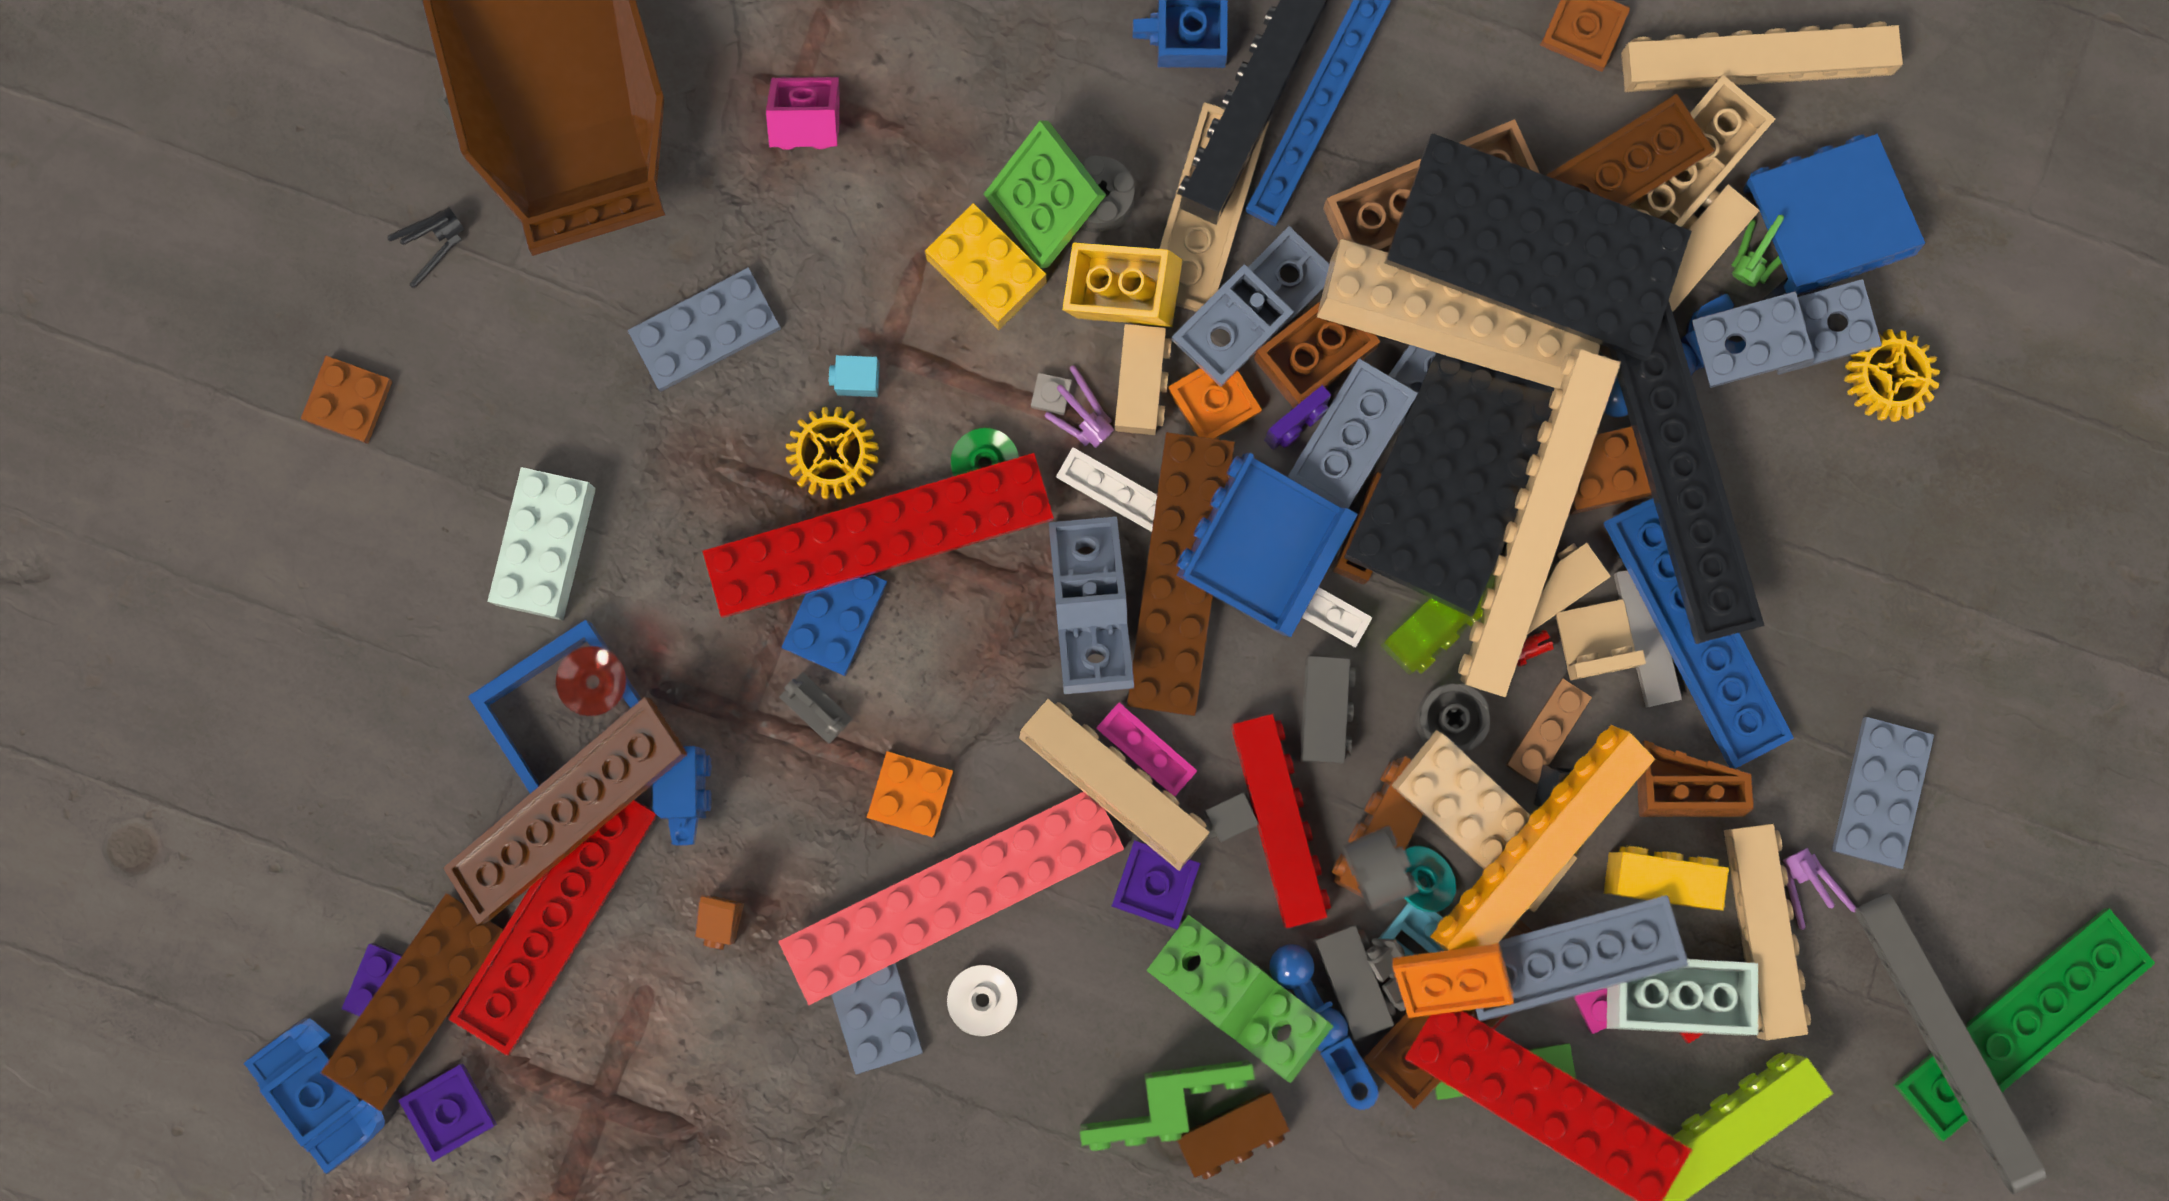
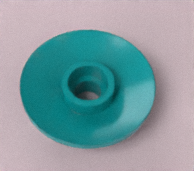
[1404,846,1456,912]

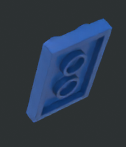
[781,575,888,676]

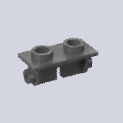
[779,672,853,744]
[1367,938,1406,1011]

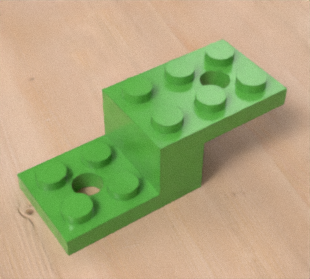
[1146,915,1333,1083]
[1080,1060,1254,1150]

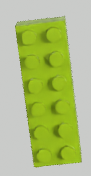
[1664,1052,1833,1201]

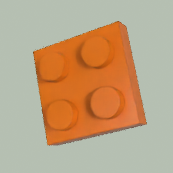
[1168,368,1262,439]
[867,751,954,838]

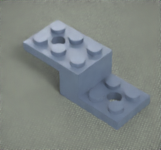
[1171,226,1329,387]
[1692,279,1882,388]
[1049,516,1134,694]

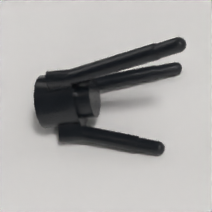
[387,207,465,288]

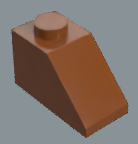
[696,895,744,950]

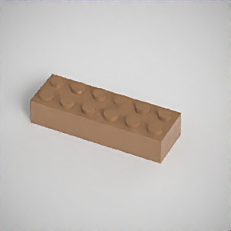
[1323,119,1539,253]

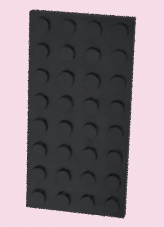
[1384,133,1692,361]
[1344,352,1555,617]

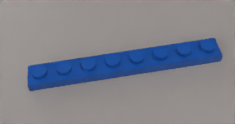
[1245,0,1391,227]

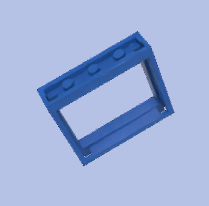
[468,620,641,794]

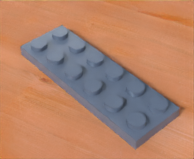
[1476,895,1689,1021]

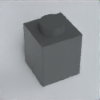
[1203,793,1258,843]

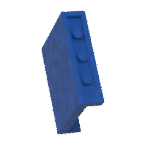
[1743,134,1925,295]
[1176,453,1358,637]

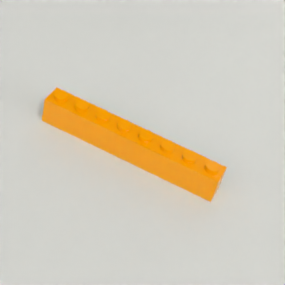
[1430,725,1655,951]

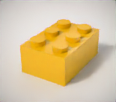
[925,203,1047,330]
[1062,243,1183,327]
[1603,846,1729,910]

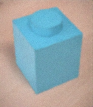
[829,355,880,397]

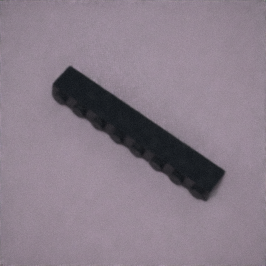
[1177,0,1329,225]

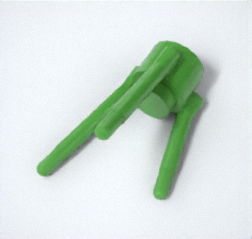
[1731,214,1784,287]

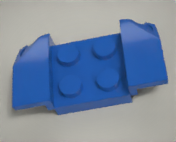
[244,1018,385,1174]

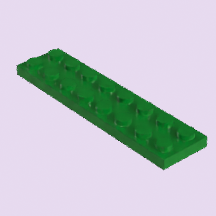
[1894,908,2155,1142]

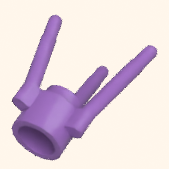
[1045,365,1115,448]
[1782,848,1856,930]

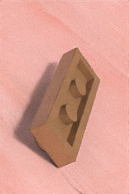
[1505,678,1592,784]

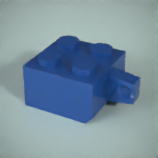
[1132,0,1228,68]
[653,746,712,845]

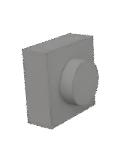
[1031,373,1072,415]

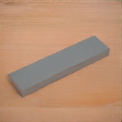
[1614,571,1682,708]

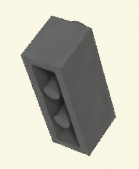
[1300,656,1356,764]
[1313,925,1396,1040]

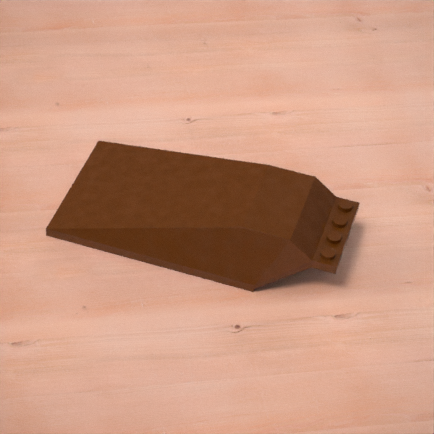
[422,0,665,256]

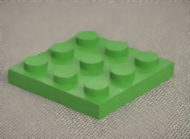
[984,120,1106,268]

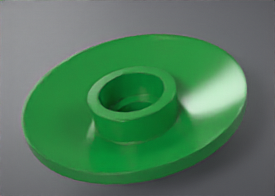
[951,428,1019,476]

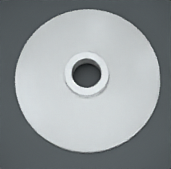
[947,965,1017,1036]

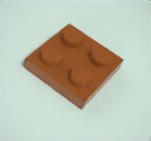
[1540,0,1630,72]
[301,356,393,444]

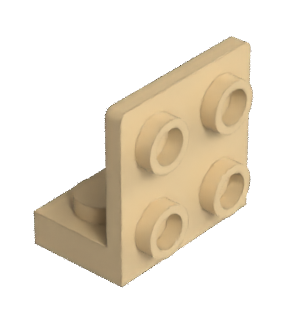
[1556,600,1646,681]

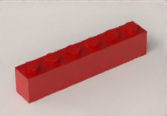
[1231,714,1331,928]

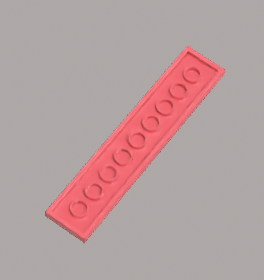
[778,792,1124,1005]

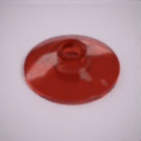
[556,646,626,716]

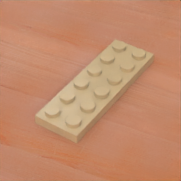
[1159,103,1269,312]
[1392,731,1577,912]

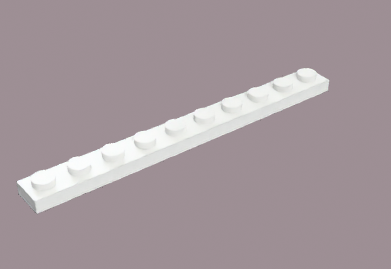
[1056,448,1372,648]

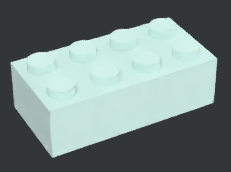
[487,467,596,621]
[1607,959,1758,1036]

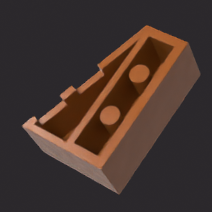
[1637,740,1754,817]

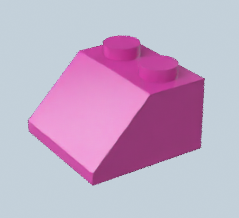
[766,77,839,150]

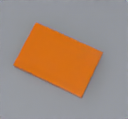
[1393,943,1514,1018]

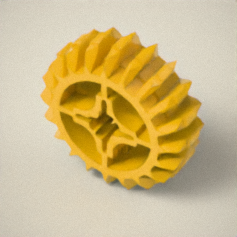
[1844,329,1941,422]
[786,407,878,499]

